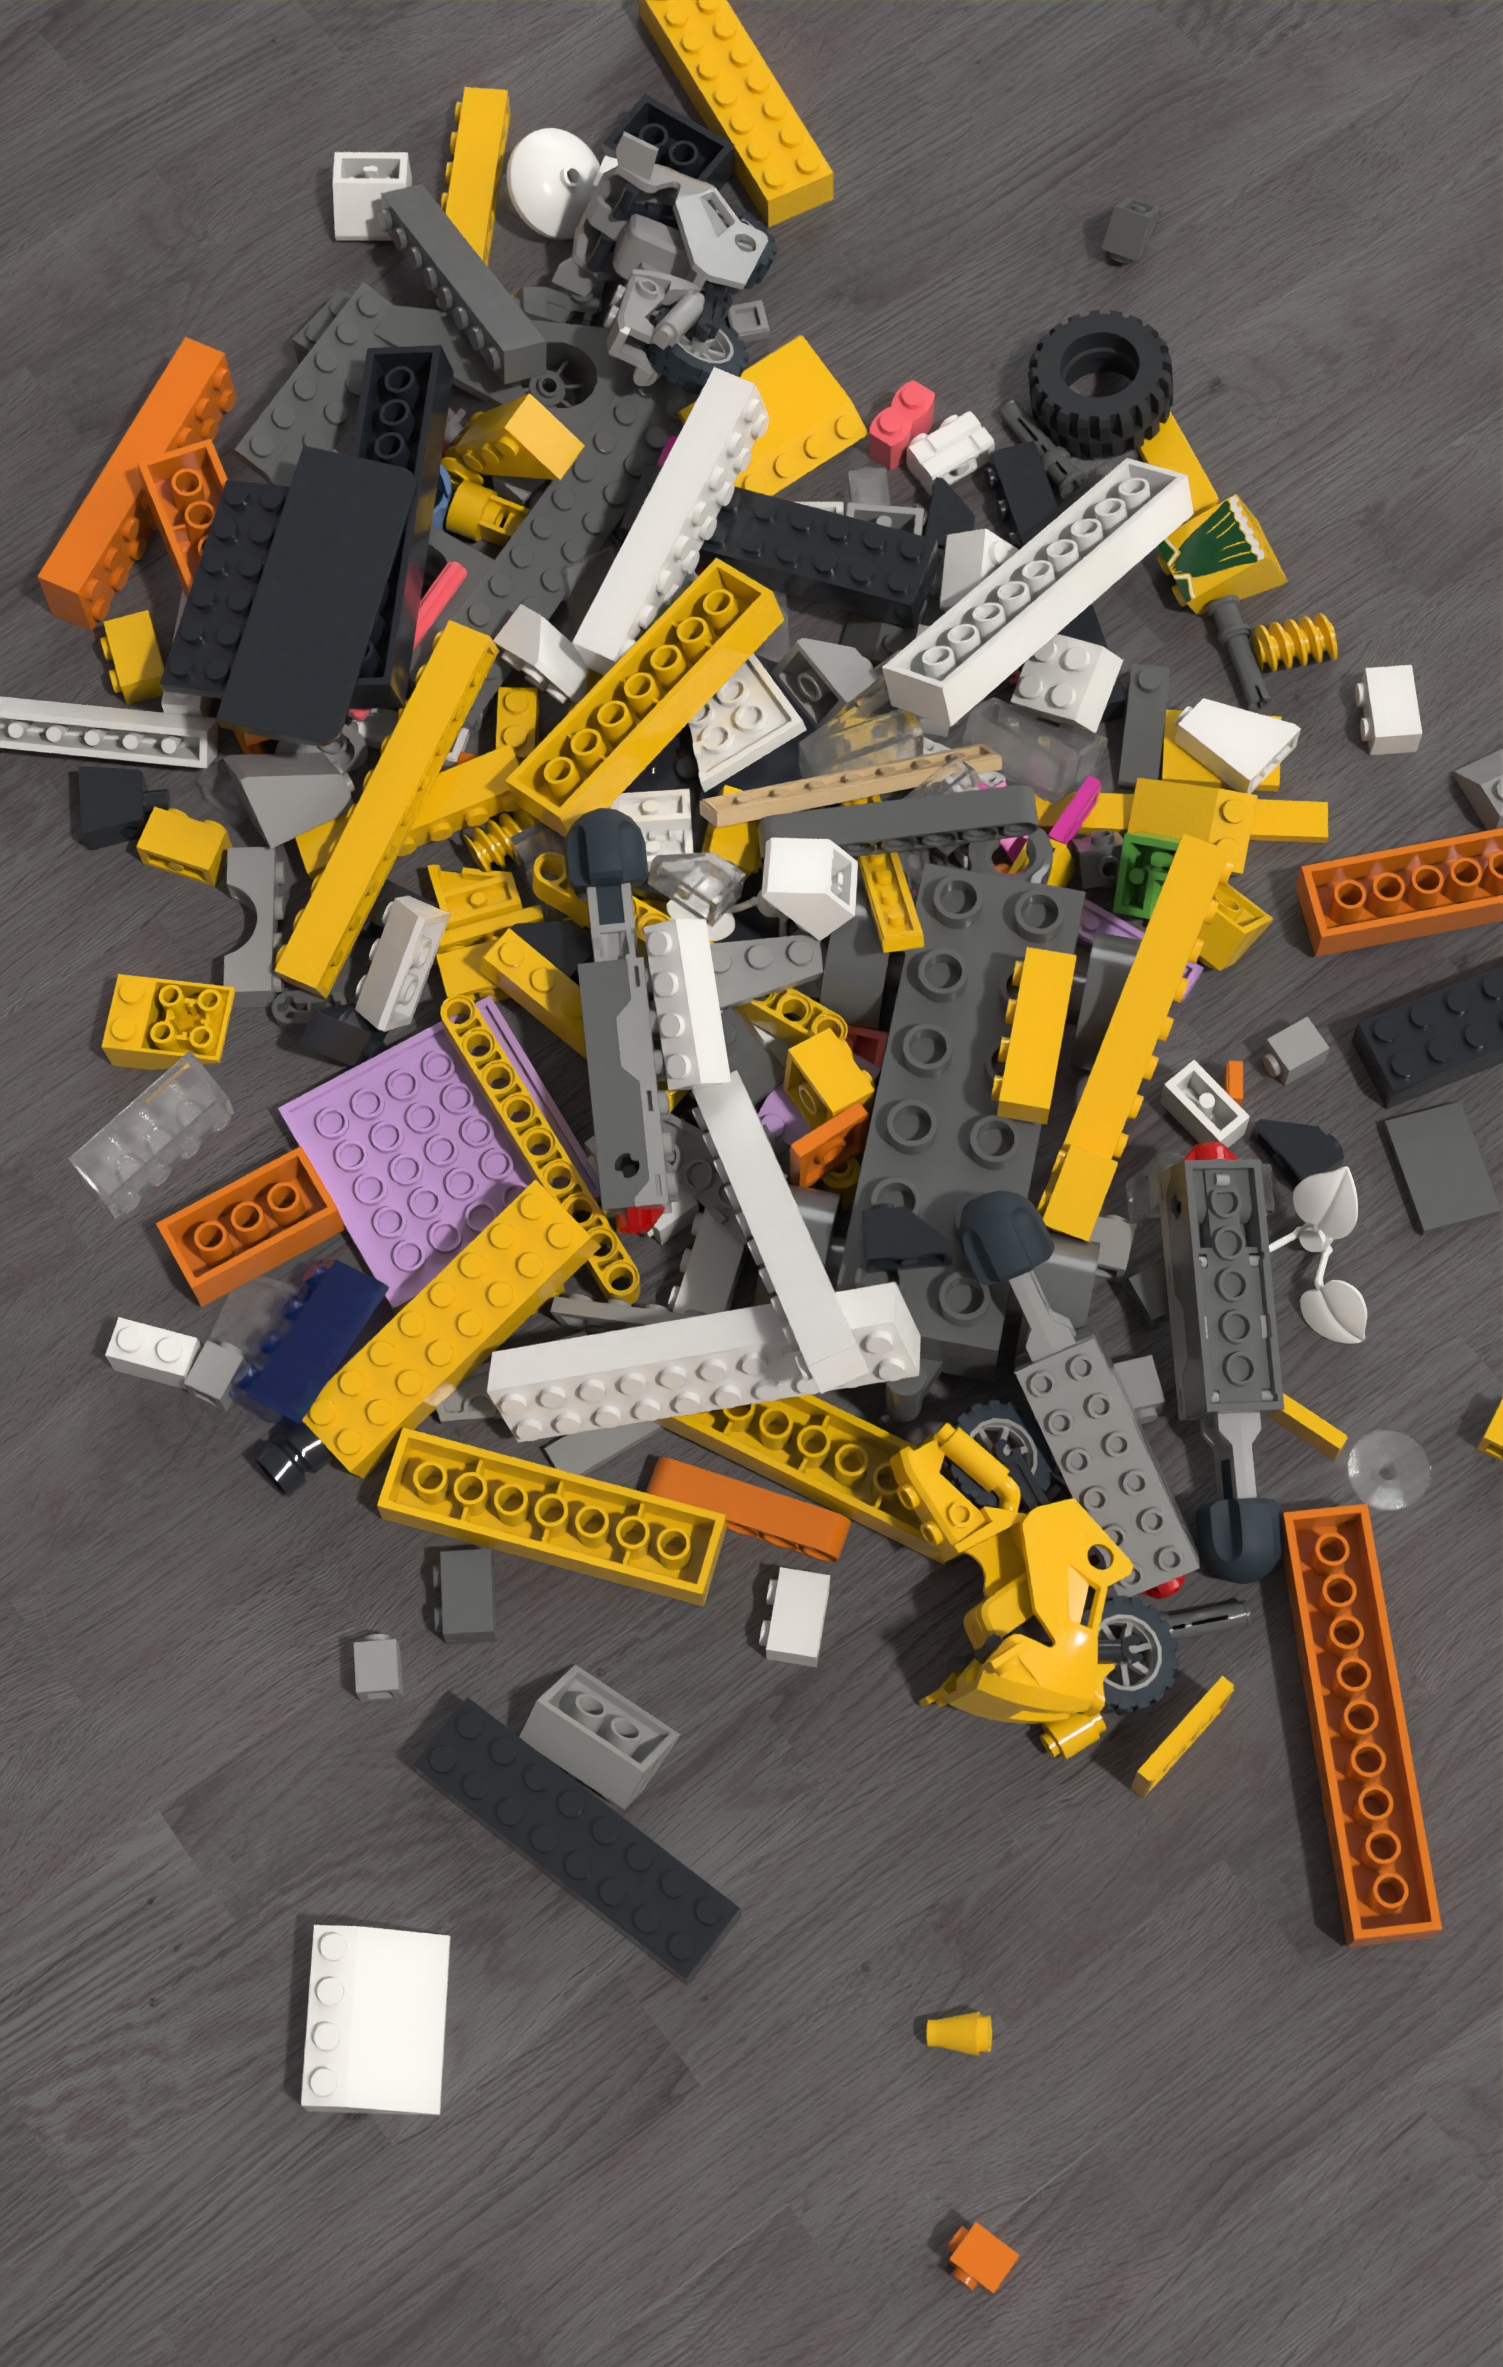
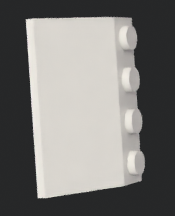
[301,1925,451,2115]

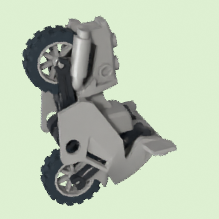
[551,132,777,395]

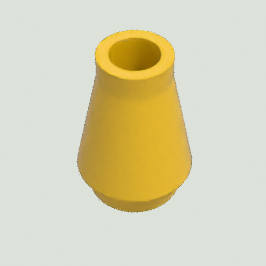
[927,2011,992,2056]

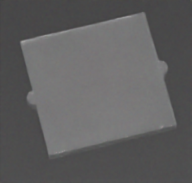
[561,546,615,629]

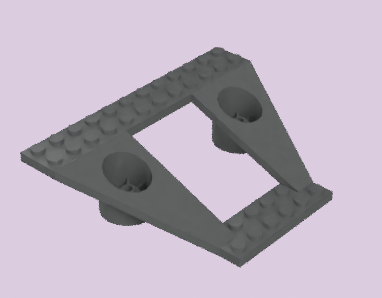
[232,282,699,729]

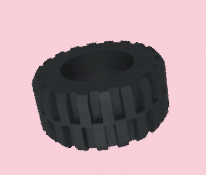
[1028,310,1174,459]

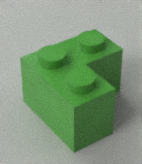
[1113,831,1215,919]

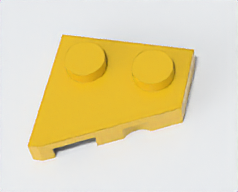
[427,864,523,930]

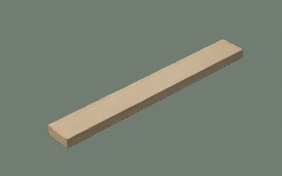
[700,743,1002,828]

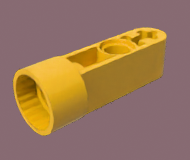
[446,480,587,567]

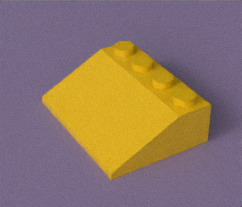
[677,335,869,496]

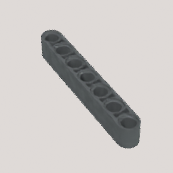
[757,785,1039,864]

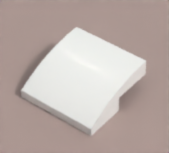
[610,789,694,872]

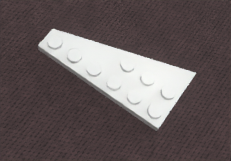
[681,571,806,792]

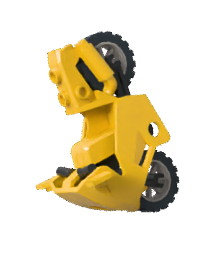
[890,1400,1179,1724]

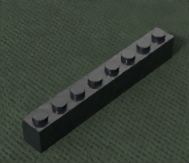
[985,441,1126,724]

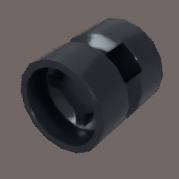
[253,1418,333,1497]

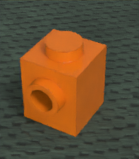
[947,2222,1020,2296]

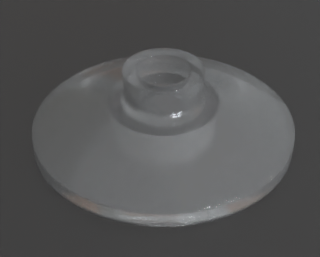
[1347,1429,1432,1511]

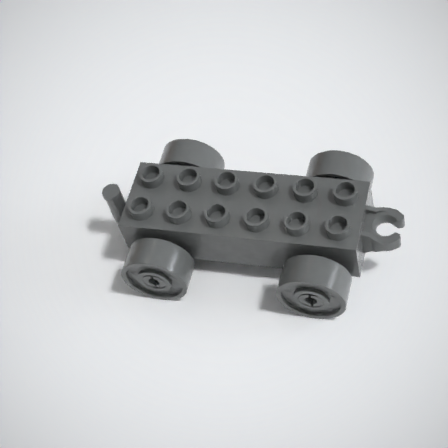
[754,828,1142,1422]

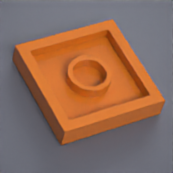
[790,1102,868,1188]

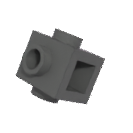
[1072,830,1123,890]

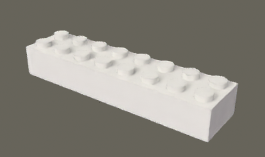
[572,367,769,675]

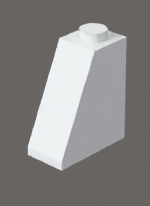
[1174,698,1301,794]

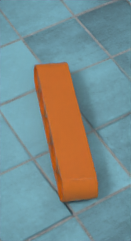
[645,1457,852,1563]

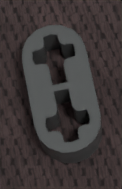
[272,989,347,1031]

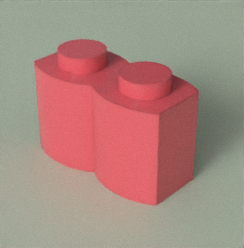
[869,380,935,470]

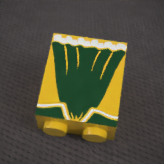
[1157,494,1288,615]

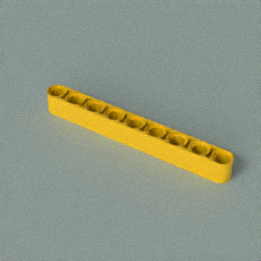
[532,852,848,1046]
[440,995,641,1305]

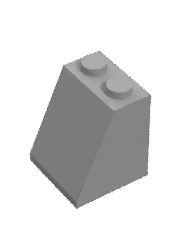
[223,752,356,849]

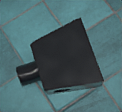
[79,766,171,851]

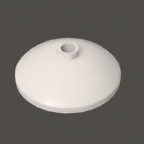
[507,128,600,240]

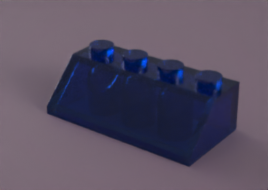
[230,1259,390,1425]

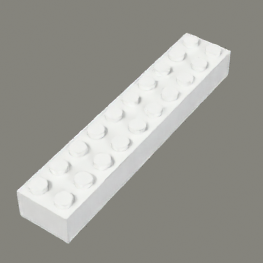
[882,458,1194,727]
[487,1282,921,1442]

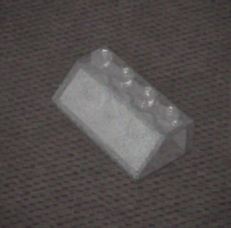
[68,1051,234,1220]

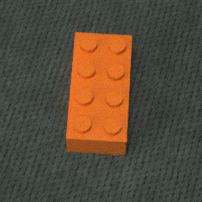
[156,1146,346,1307]

